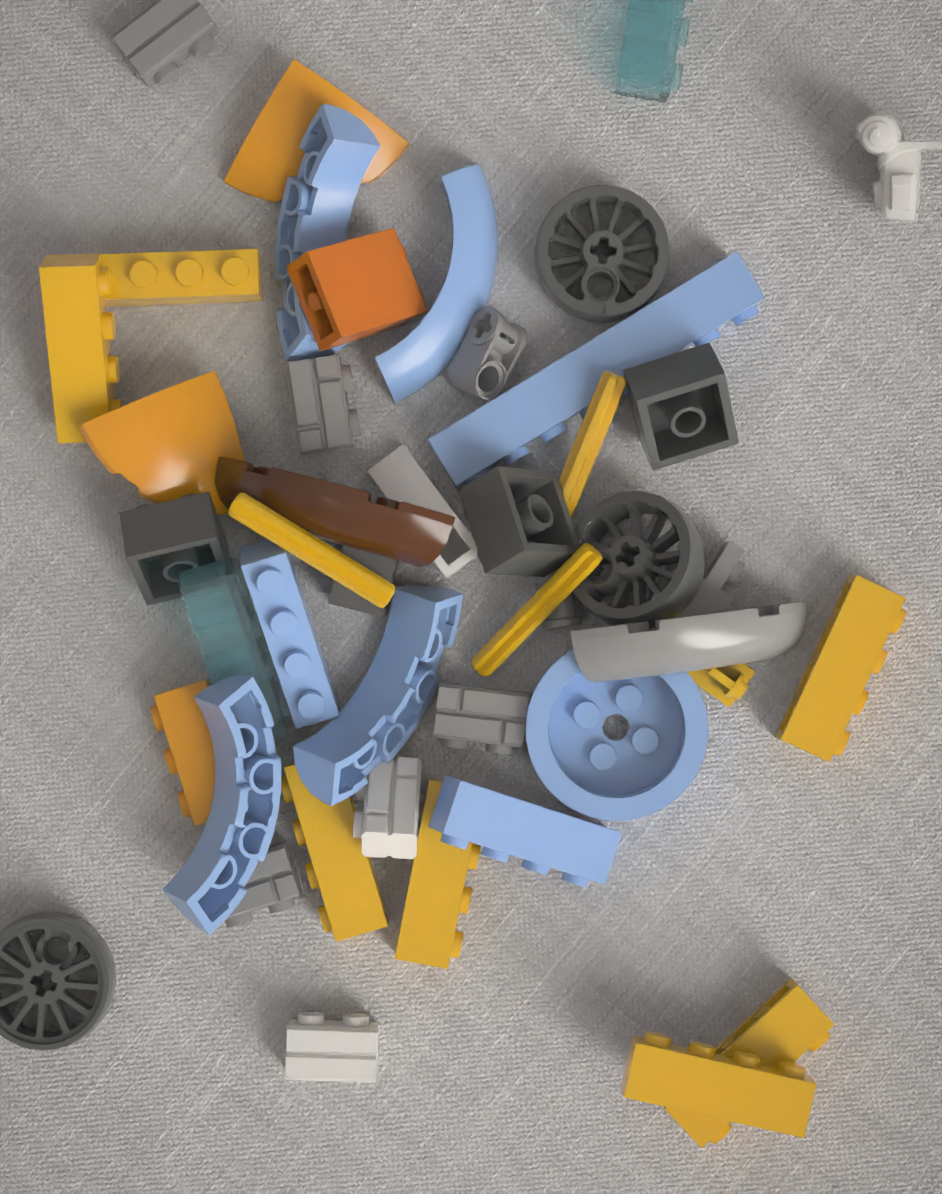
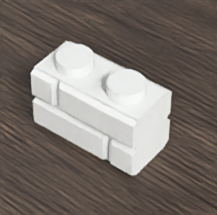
[353,757,422,859]
[285,1011,379,1083]

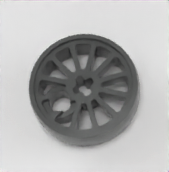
[534,185,670,323]
[573,491,705,629]
[0,912,116,1050]

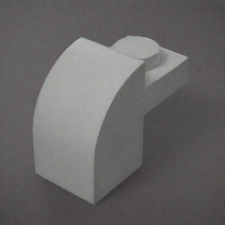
[647,541,745,617]

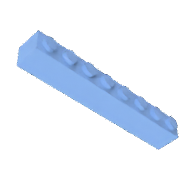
[428,251,765,488]

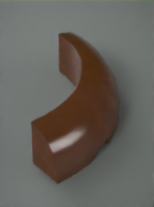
[215,457,455,567]

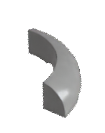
[570,601,807,683]

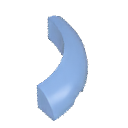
[274,104,381,362]
[375,164,498,404]
[293,585,463,806]
[162,675,281,935]

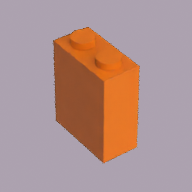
[286,228,428,351]

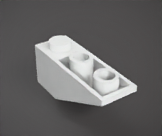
[368,444,478,579]

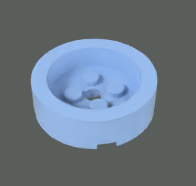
[526,648,708,821]

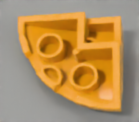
[224,59,409,203]
[79,371,244,515]

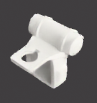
[856,112,942,221]

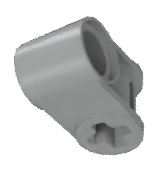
[448,307,527,400]

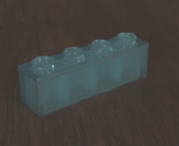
[614,0,694,103]
[179,557,292,739]

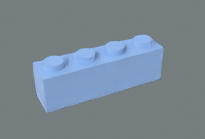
[240,539,339,729]
[428,774,622,888]

